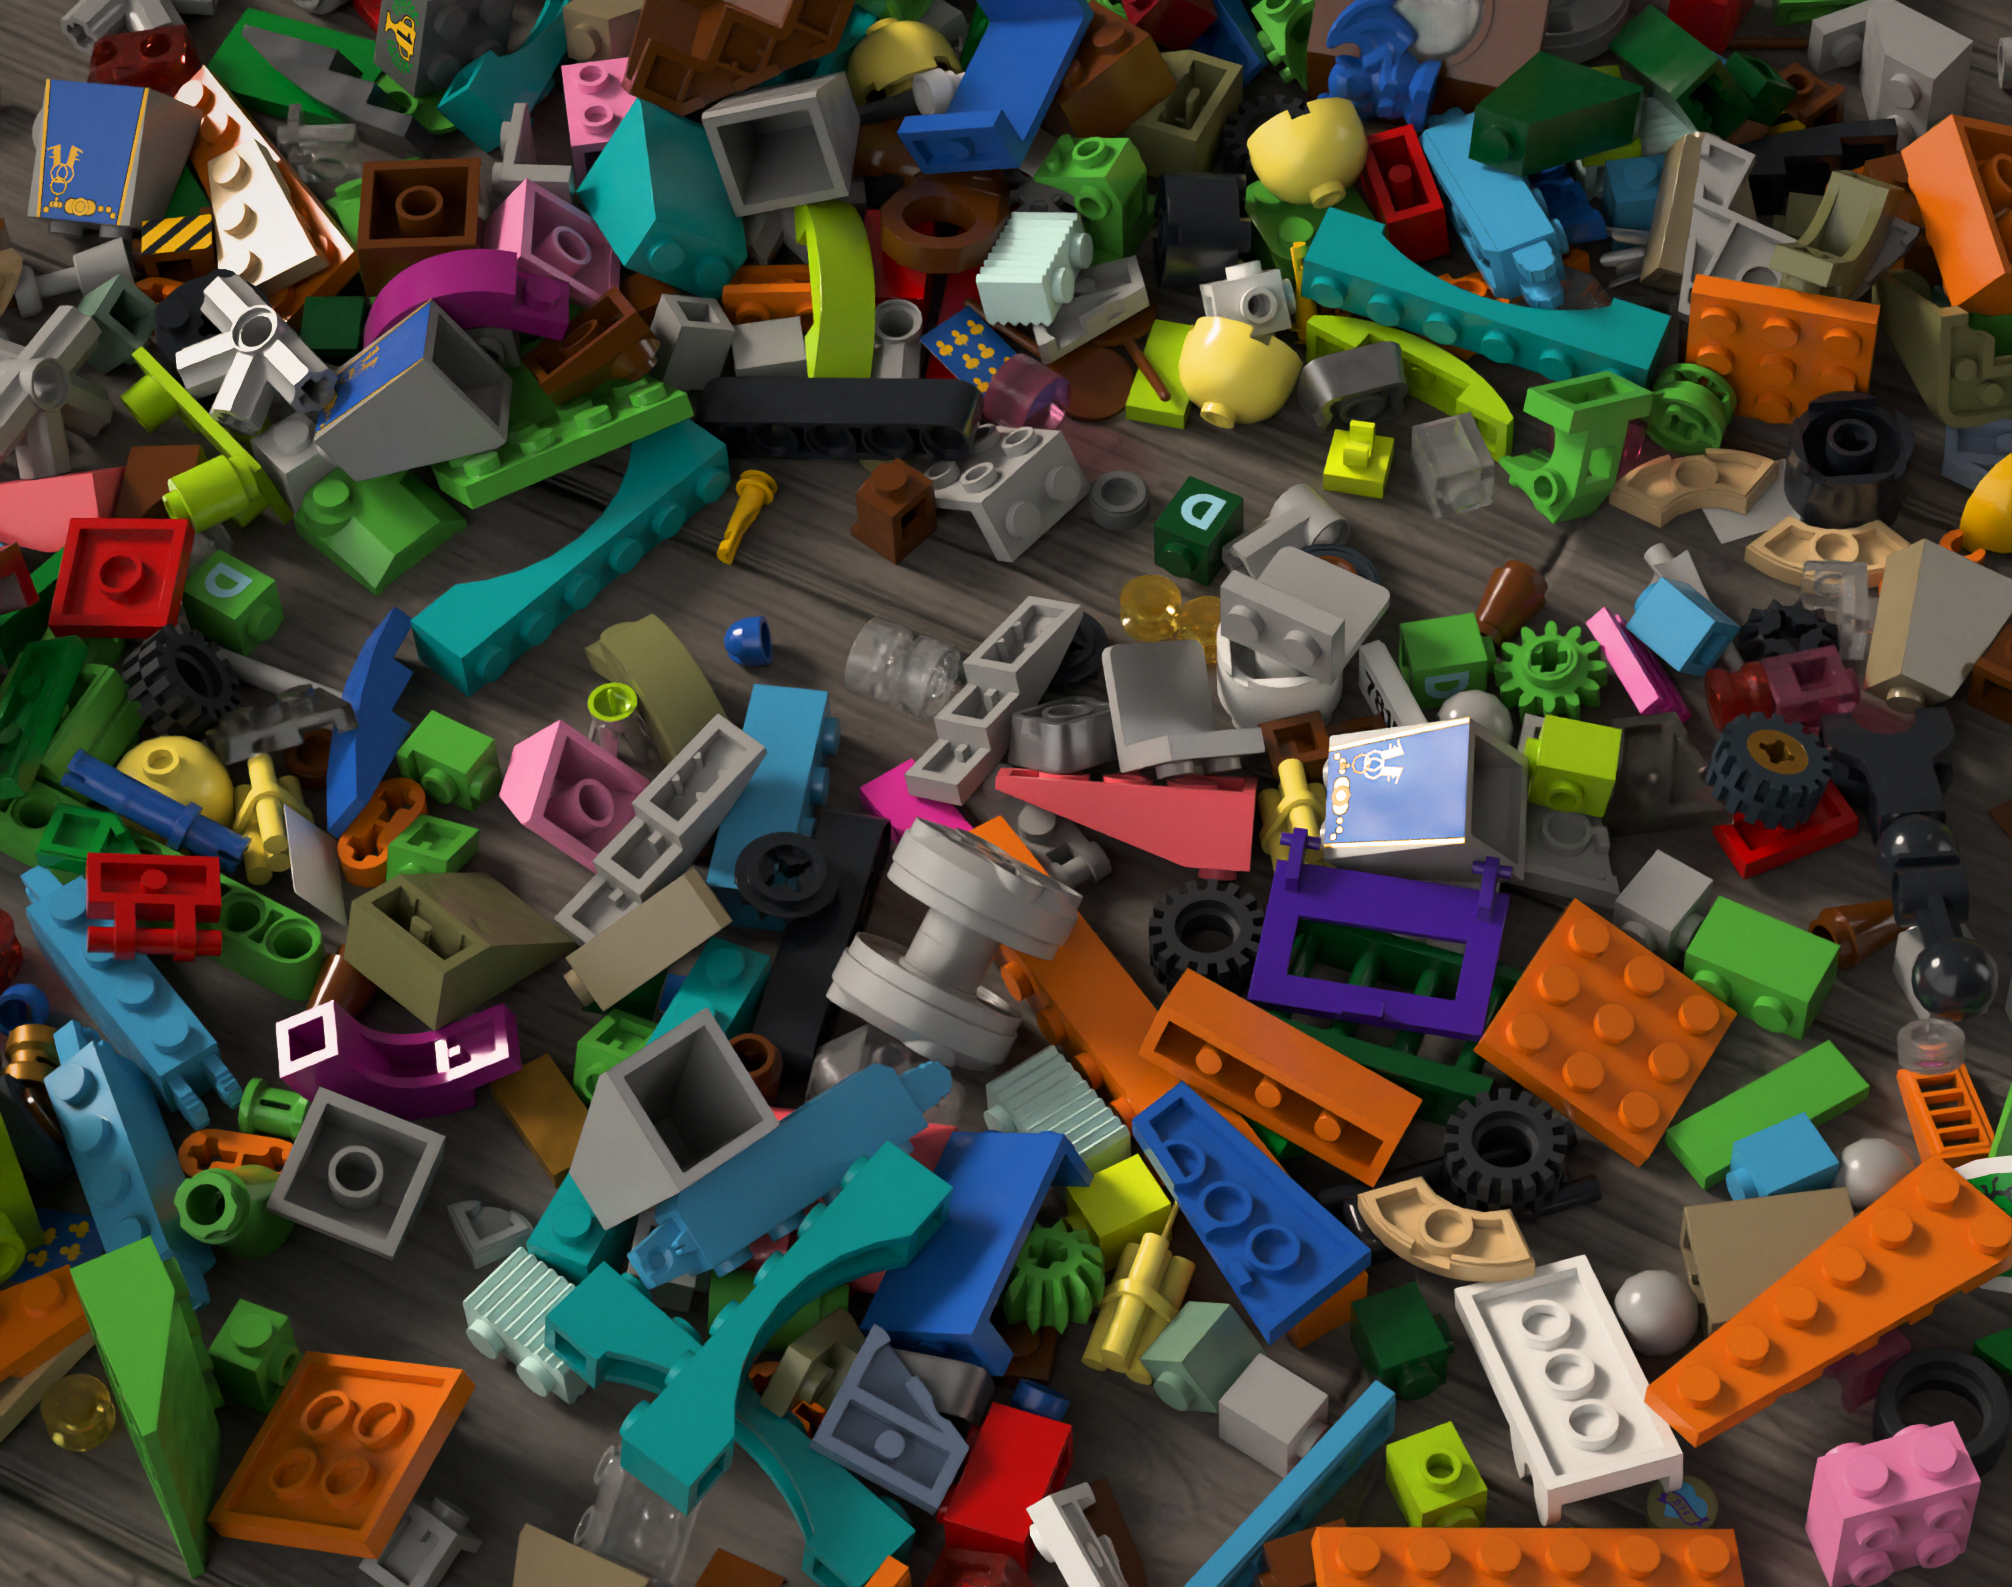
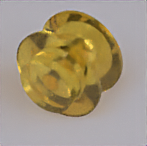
[1119,575,1182,642]
[1177,596,1221,664]
[41,1374,116,1452]

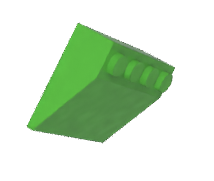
[69,1236,225,1579]

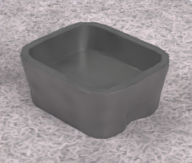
[1297,341,1408,437]
[1008,696,1118,774]
[892,1348,995,1438]

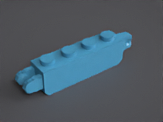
[1418,107,1569,310]
[20,865,243,1131]
[43,1019,216,1312]
[627,1060,954,1290]

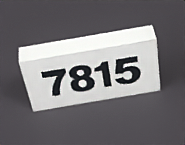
[1358,640,1428,728]

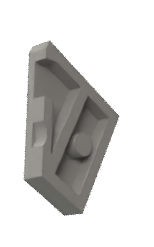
[1032,255,1150,365]

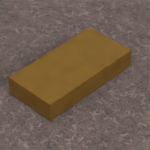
[490,1053,588,1188]

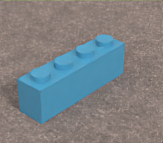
[706,684,841,932]

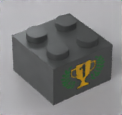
[373,0,515,98]

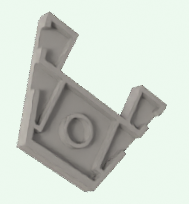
[1678,133,1921,324]

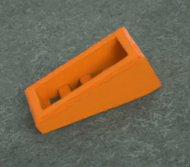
[1896,1061,1995,1169]

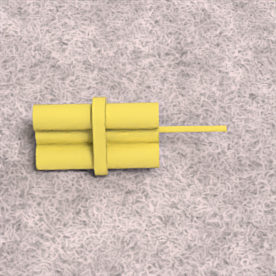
[232,733,315,885]
[1257,758,1336,873]
[1081,1201,1196,1385]

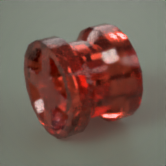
[1704,660,1772,731]

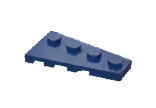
[1132,1081,1371,1346]

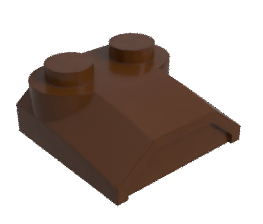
[520,286,660,406]

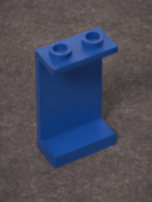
[897,0,1095,174]
[859,1130,1094,1376]

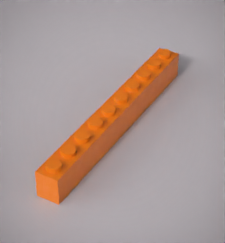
[968,815,1368,1349]

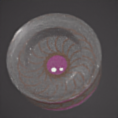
[1897,1018,1965,1075]

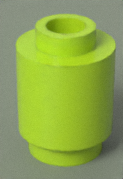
[162,454,260,535]

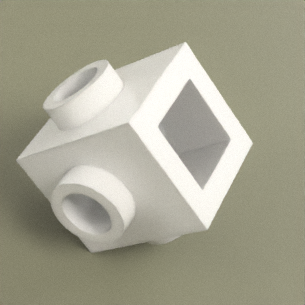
[1199,260,1296,345]

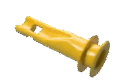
[1289,242,1318,344]
[716,470,777,565]

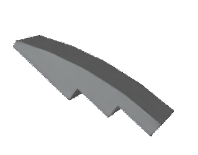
[904,596,1083,806]
[554,713,767,947]

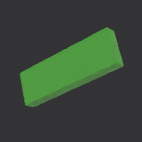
[1665,1040,1870,1191]

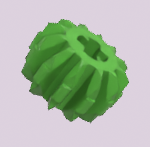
[995,1219,1105,1335]

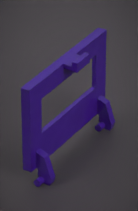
[1247,827,1513,1042]

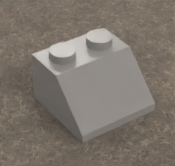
[1859,0,1974,152]
[266,1086,445,1261]

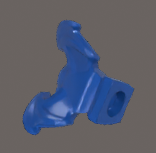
[1316,0,1442,133]

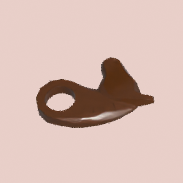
[852,113,1010,274]

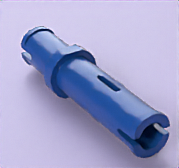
[60,748,252,876]

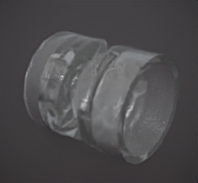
[845,617,960,723]

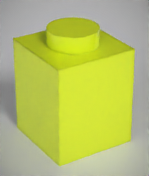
[1062,1154,1172,1272]

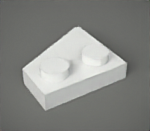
[1026,1482,1129,1587]

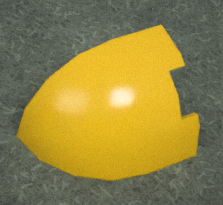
[1959,453,2012,554]

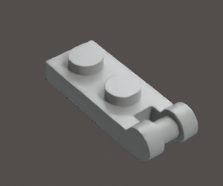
[965,752,1112,890]

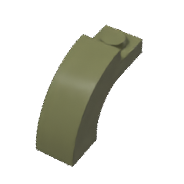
[1769,170,1904,300]
[584,614,729,766]

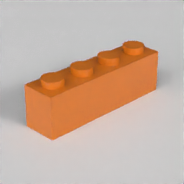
[1137,968,1423,1188]

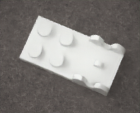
[1454,1254,1683,1526]

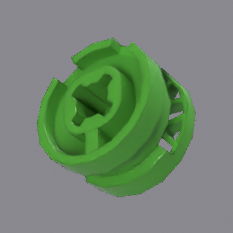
[1641,363,1737,456]

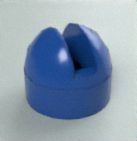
[723,616,772,667]
[0,983,50,1037]
[1010,1378,1071,1422]

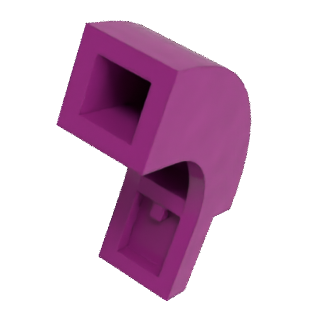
[363,249,570,349]
[276,1000,522,1120]

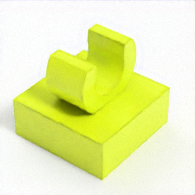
[1323,420,1394,499]

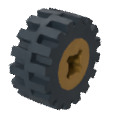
[1706,712,1833,829]

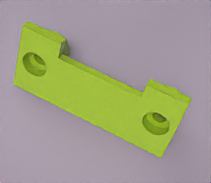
[119,346,294,528]

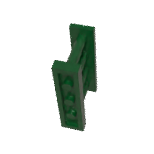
[1264,919,1524,1127]

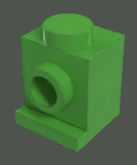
[396,710,502,813]
[208,1298,304,1415]

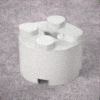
[1217,622,1343,729]

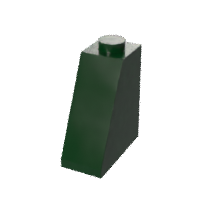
[1608,4,1756,141]
[1468,51,1645,177]

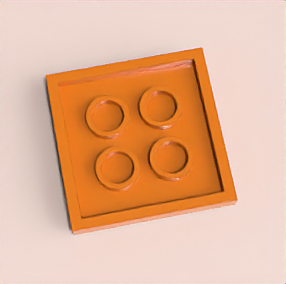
[1684,274,1881,425]
[1473,898,1737,1168]
[207,1351,476,1560]

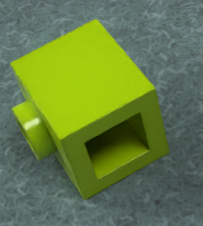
[1523,714,1622,818]
[1385,1421,1488,1528]

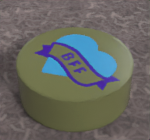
[1646,1475,1718,1529]

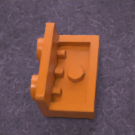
[722,264,814,332]

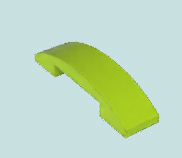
[793,199,875,378]
[1306,315,1514,462]

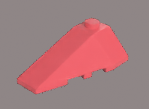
[0,466,126,553]
[995,768,1258,881]

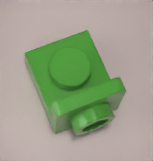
[386,814,480,882]
[572,1008,658,1105]

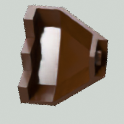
[621,0,856,116]

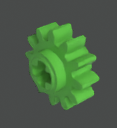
[1494,621,1608,723]

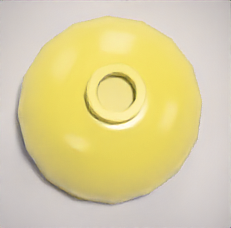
[847,18,964,107]
[1247,97,1368,209]
[1178,317,1303,429]
[108,736,236,856]

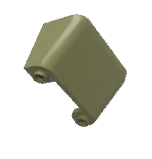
[1872,269,2012,429]

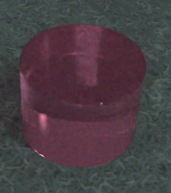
[983,353,1071,430]

